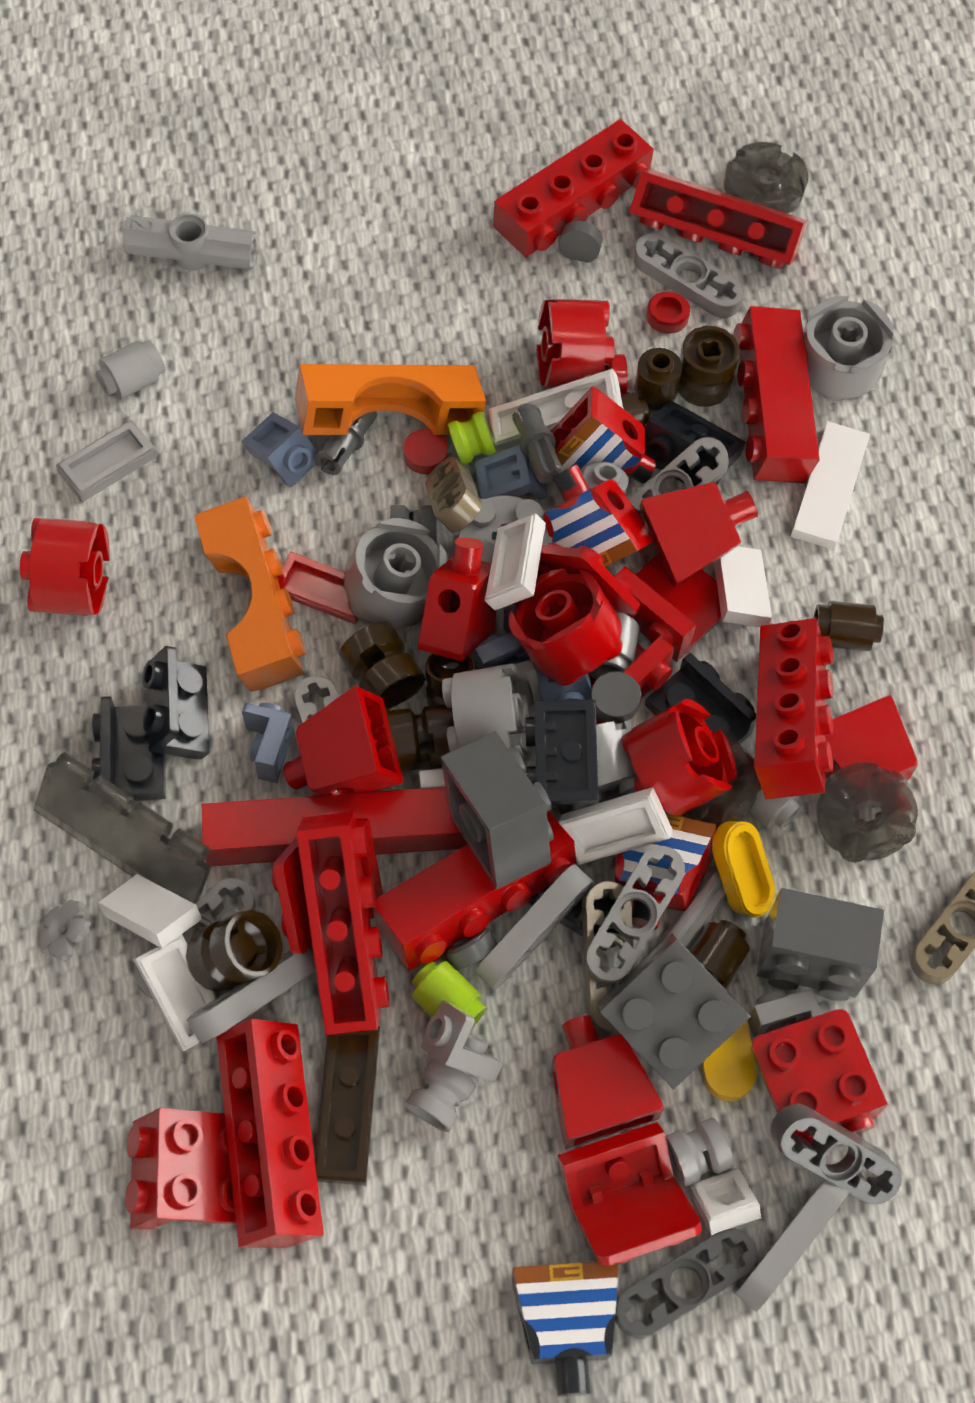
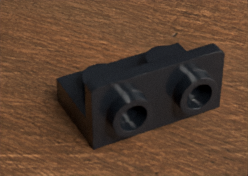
[645,400,747,486]
[142,646,210,759]
[645,653,756,751]
[92,696,166,802]
[525,700,598,805]

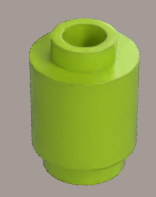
[411,961,487,1028]

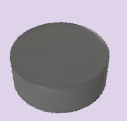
[558,221,603,263]
[591,672,641,723]
[444,928,497,970]

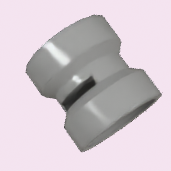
[405,1058,476,1132]
[665,1118,734,1187]

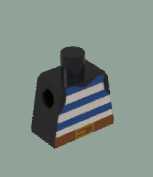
[511,1262,618,1397]

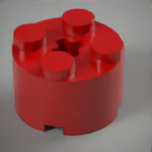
[536,299,615,388]
[20,518,110,616]
[509,568,623,686]
[621,699,737,816]

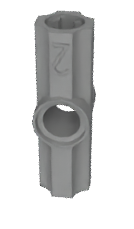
[123,213,258,270]

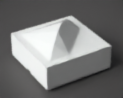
[690,1168,761,1235]

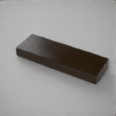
[315,1026,380,1185]

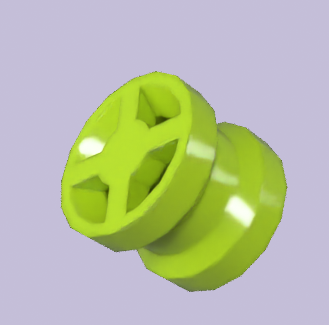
[448,411,497,465]

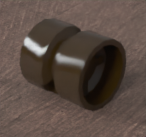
[678,326,740,407]
[339,621,426,711]
[386,704,454,772]
[186,910,283,992]

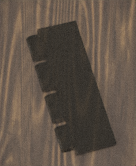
[34,752,212,904]

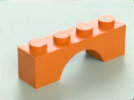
[294,364,486,435]
[194,496,307,692]

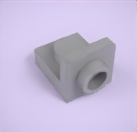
[421,1001,503,1083]

